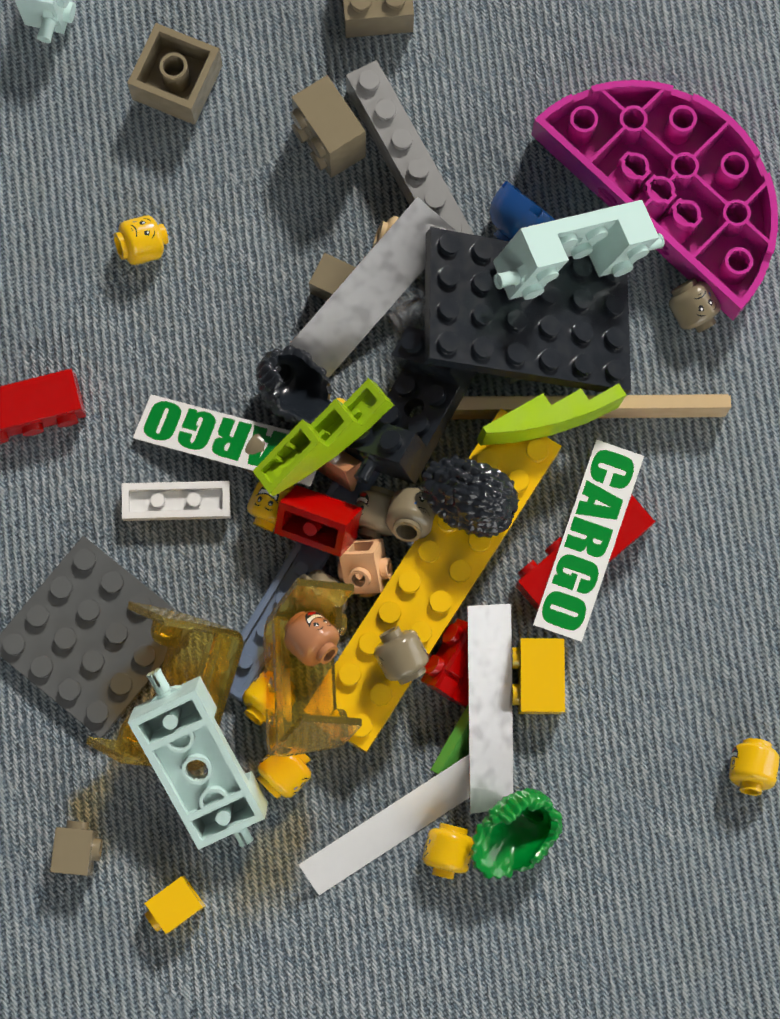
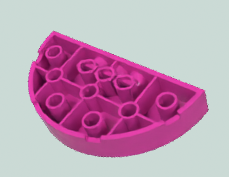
[531,80,778,321]

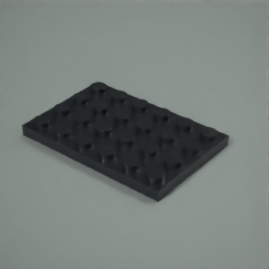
[424,227,631,395]

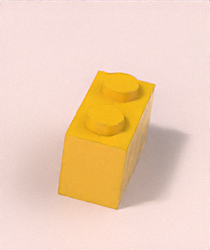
[512,638,565,715]

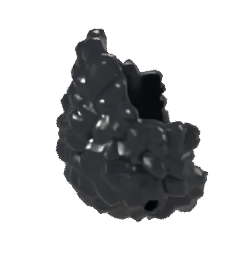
[256,345,332,426]
[420,455,519,538]

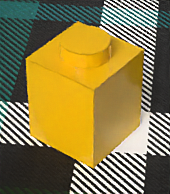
[144,876,206,934]

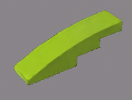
[253,378,394,496]
[477,383,627,446]

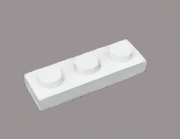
[122,481,231,521]

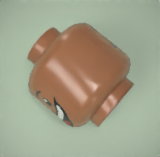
[284,611,339,666]

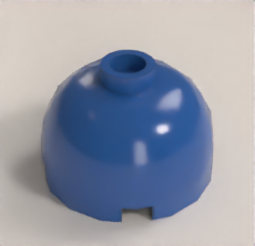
[489,181,555,241]

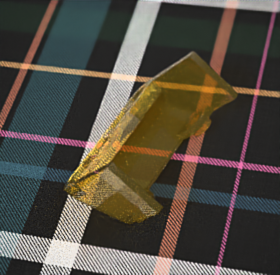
[263,578,362,757]
[86,601,244,771]

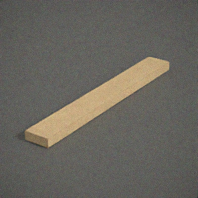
[451,394,731,419]

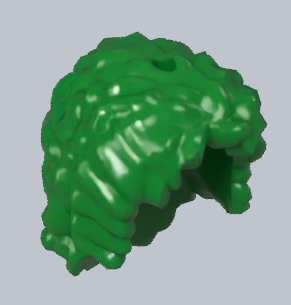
[470,788,563,879]

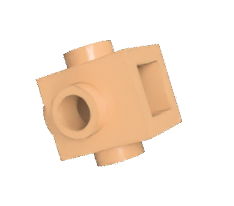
[338,538,393,597]

